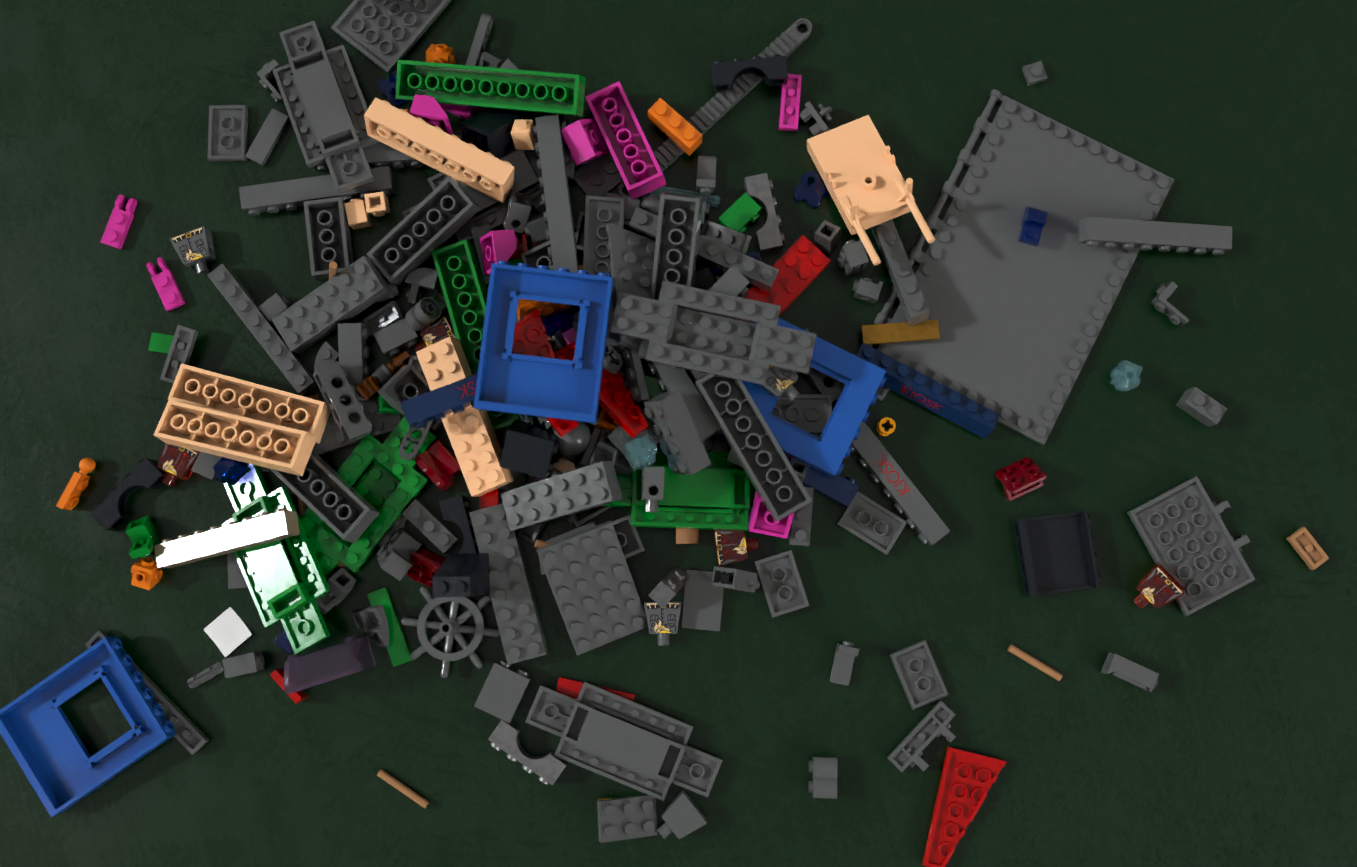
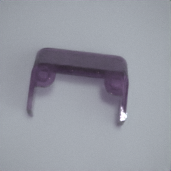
[284,635,376,695]

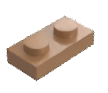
[1286,527,1329,570]

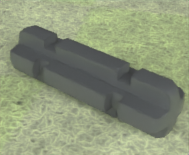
[187,662,224,688]

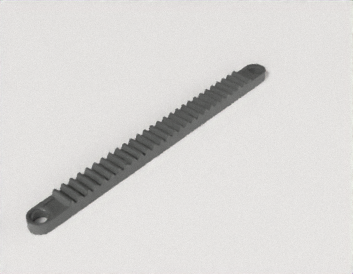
[618,18,812,197]

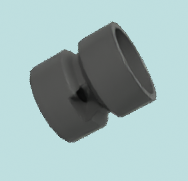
[405,297,441,332]

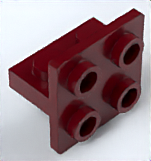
[995,457,1047,501]
[407,547,446,590]

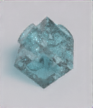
[1110,360,1143,392]
[625,436,657,470]

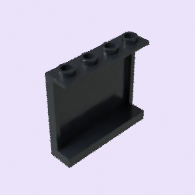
[1013,510,1101,597]

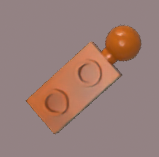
[56,458,96,510]

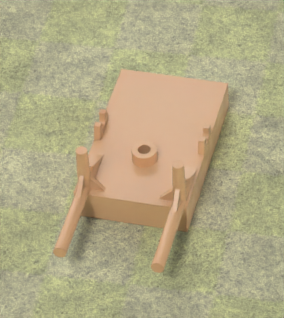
[807,115,935,265]

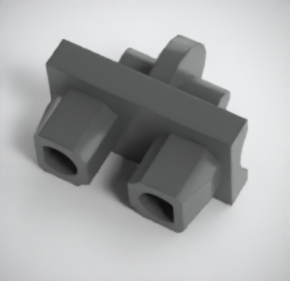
[799,101,833,136]

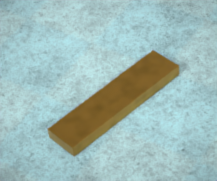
[861,320,940,345]

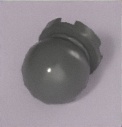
[544,419,592,456]

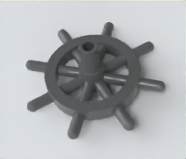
[401,586,500,678]

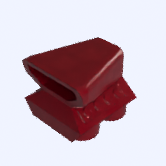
[414,440,463,491]

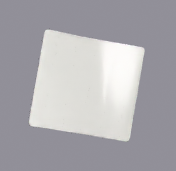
[204,607,252,657]

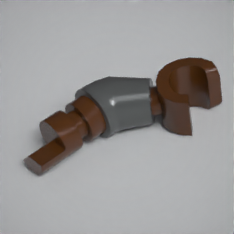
[354,350,410,401]

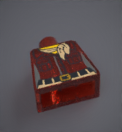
[414,315,456,352]
[157,443,200,487]
[713,530,759,567]
[1133,562,1185,609]

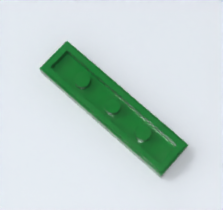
[367,587,411,667]

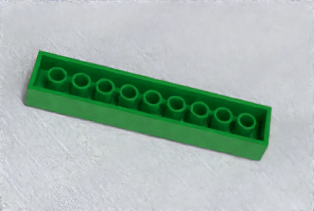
[396,60,586,117]
[431,239,526,433]

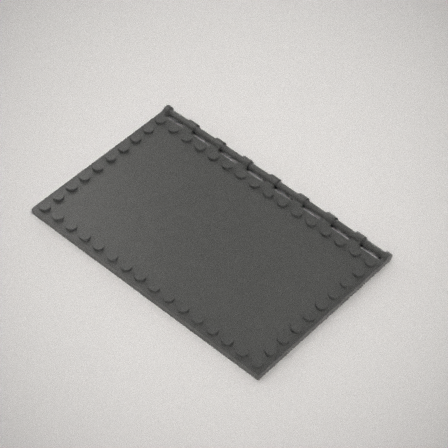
[869,89,1175,445]

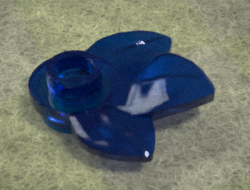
[378,69,404,105]
[794,171,831,209]

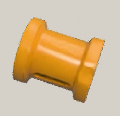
[876,417,896,436]

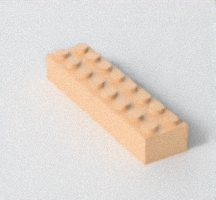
[364,98,514,203]
[416,336,514,497]
[168,363,331,444]
[154,400,316,476]

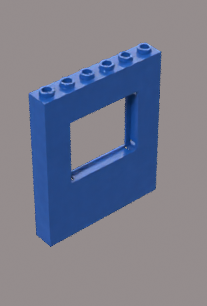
[473,261,614,423]
[742,318,887,478]
[0,635,176,817]

